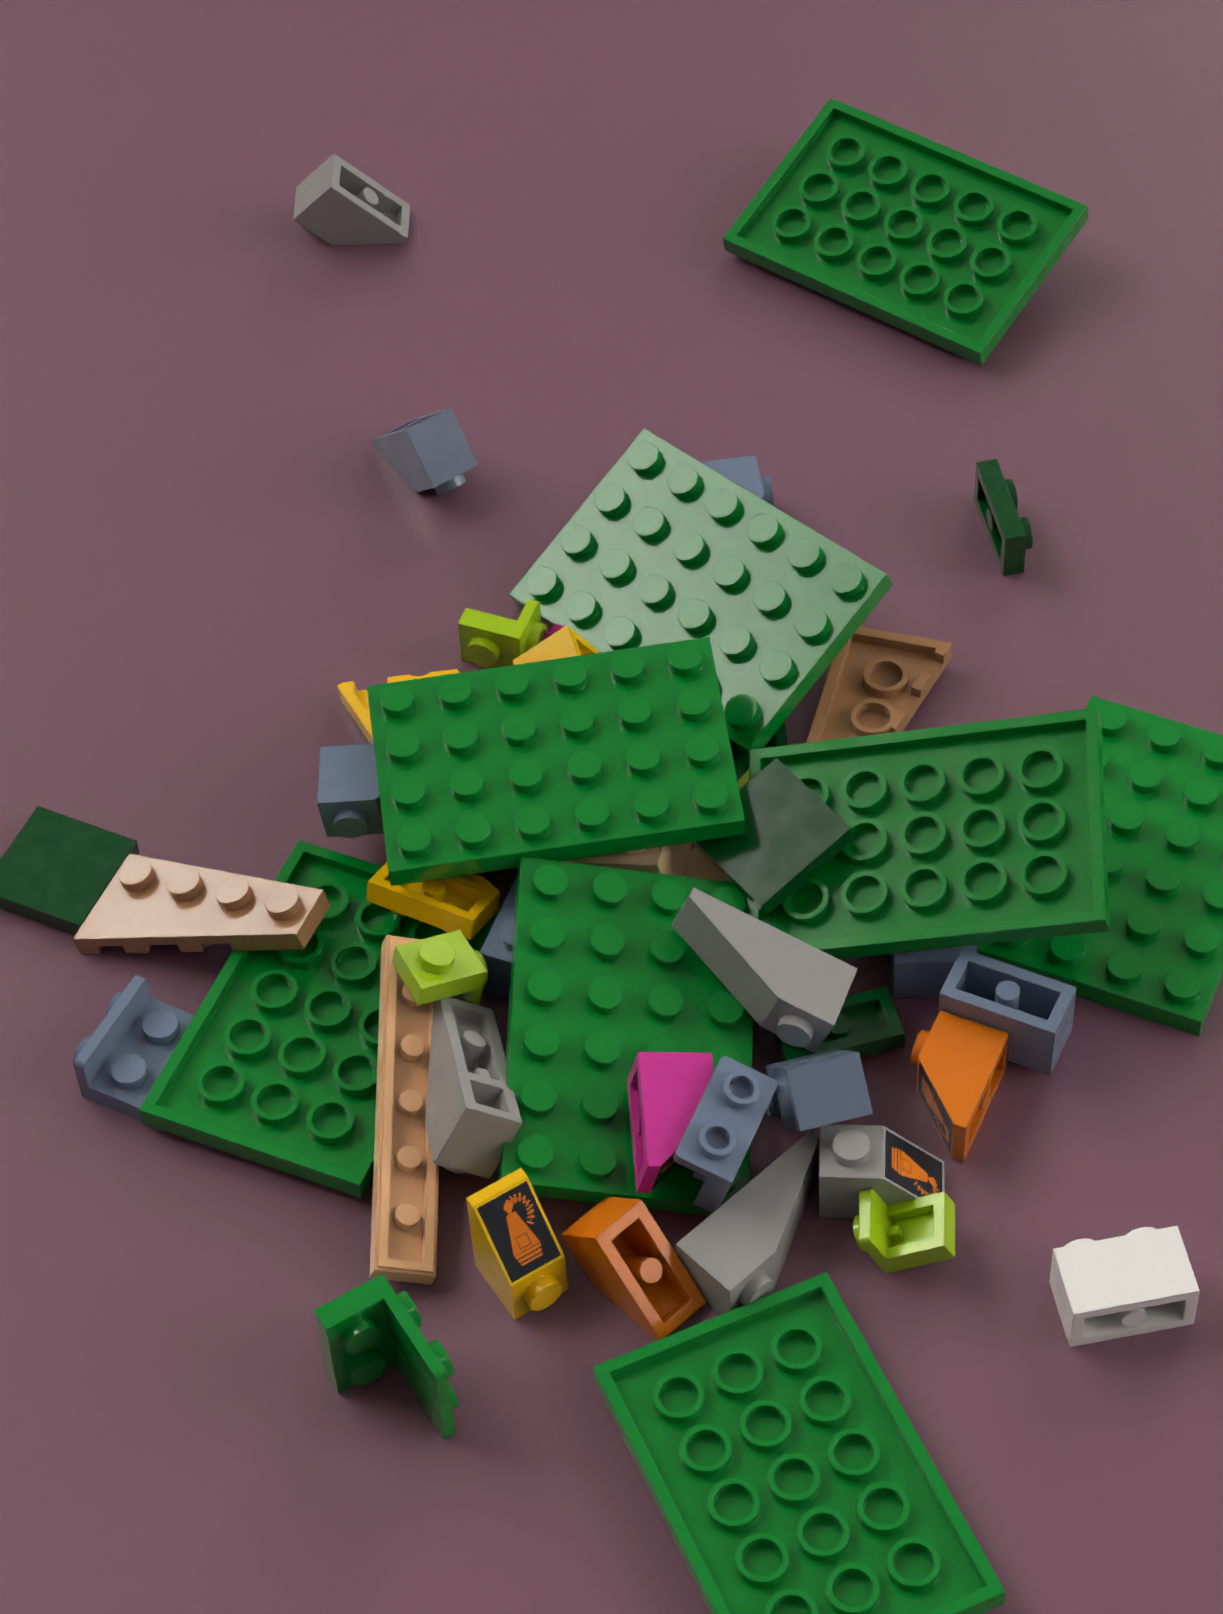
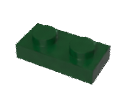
[974,459,1033,576]
[773,986,905,1061]

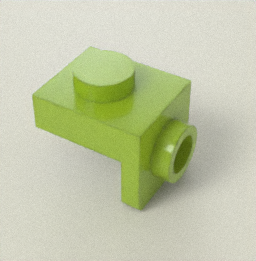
[457,599,548,668]
[392,929,488,1006]
[853,1188,955,1274]

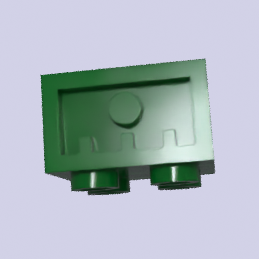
[314,1273,459,1439]

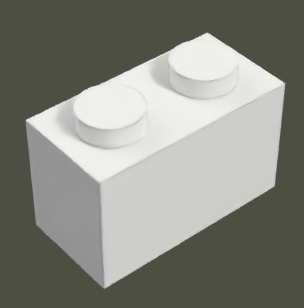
[1049,1226,1200,1347]

